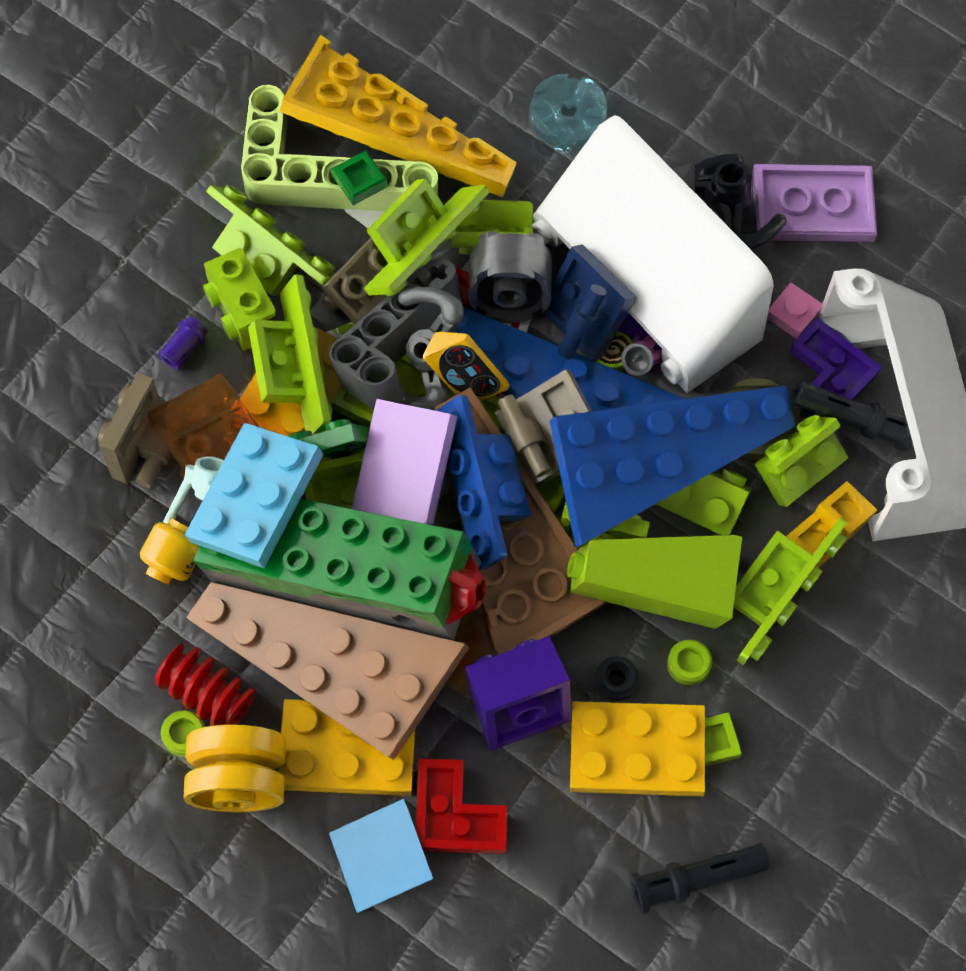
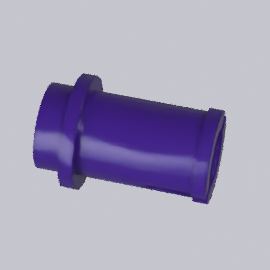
[158,316,208,371]

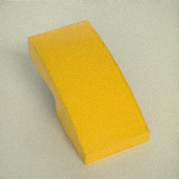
[786,481,877,568]

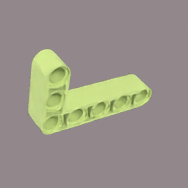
[241,85,438,211]

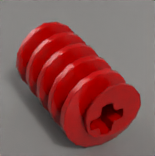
[155,643,256,726]

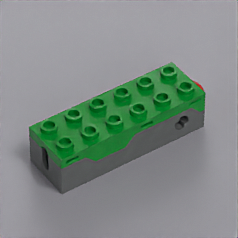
[193,499,486,641]

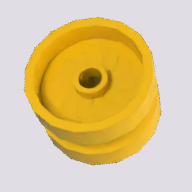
[184,725,286,812]

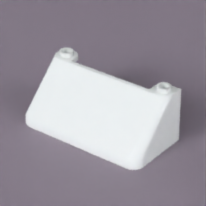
[532,115,774,393]
[818,268,966,541]

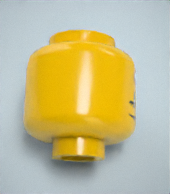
[140,518,199,585]

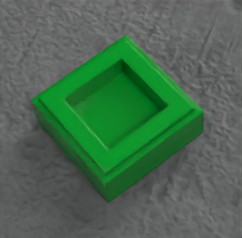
[332,150,388,206]

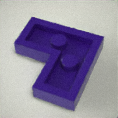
[790,317,882,417]

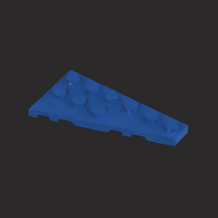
[455,307,685,411]
[549,385,796,547]

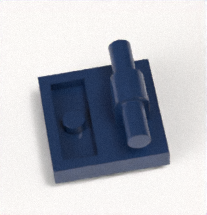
[540,244,637,362]

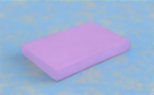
[752,164,877,242]
[352,399,457,525]

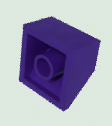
[466,636,572,751]

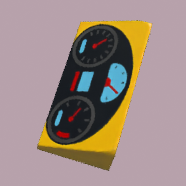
[423,332,510,401]

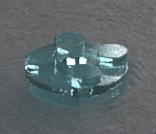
[529,74,607,152]

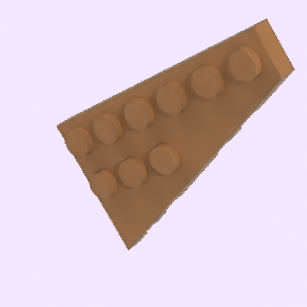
[434,387,608,655]
[186,582,469,760]

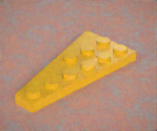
[280,35,517,197]

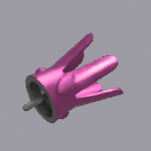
[621,335,663,376]

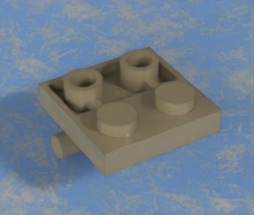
[321,238,417,324]
[495,369,592,487]
[98,372,188,488]

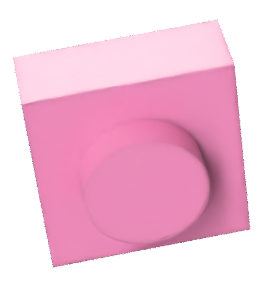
[767,282,822,339]

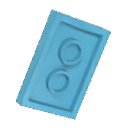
[185,423,323,568]

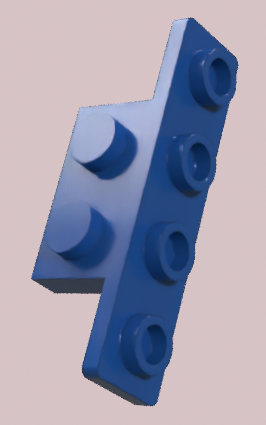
[437,395,531,571]

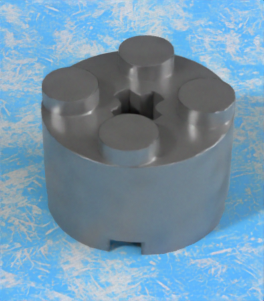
[468,231,552,323]

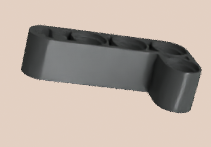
[329,259,463,409]

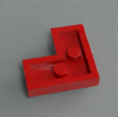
[416,759,507,854]

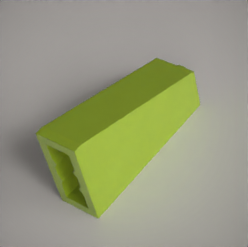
[567,535,742,629]

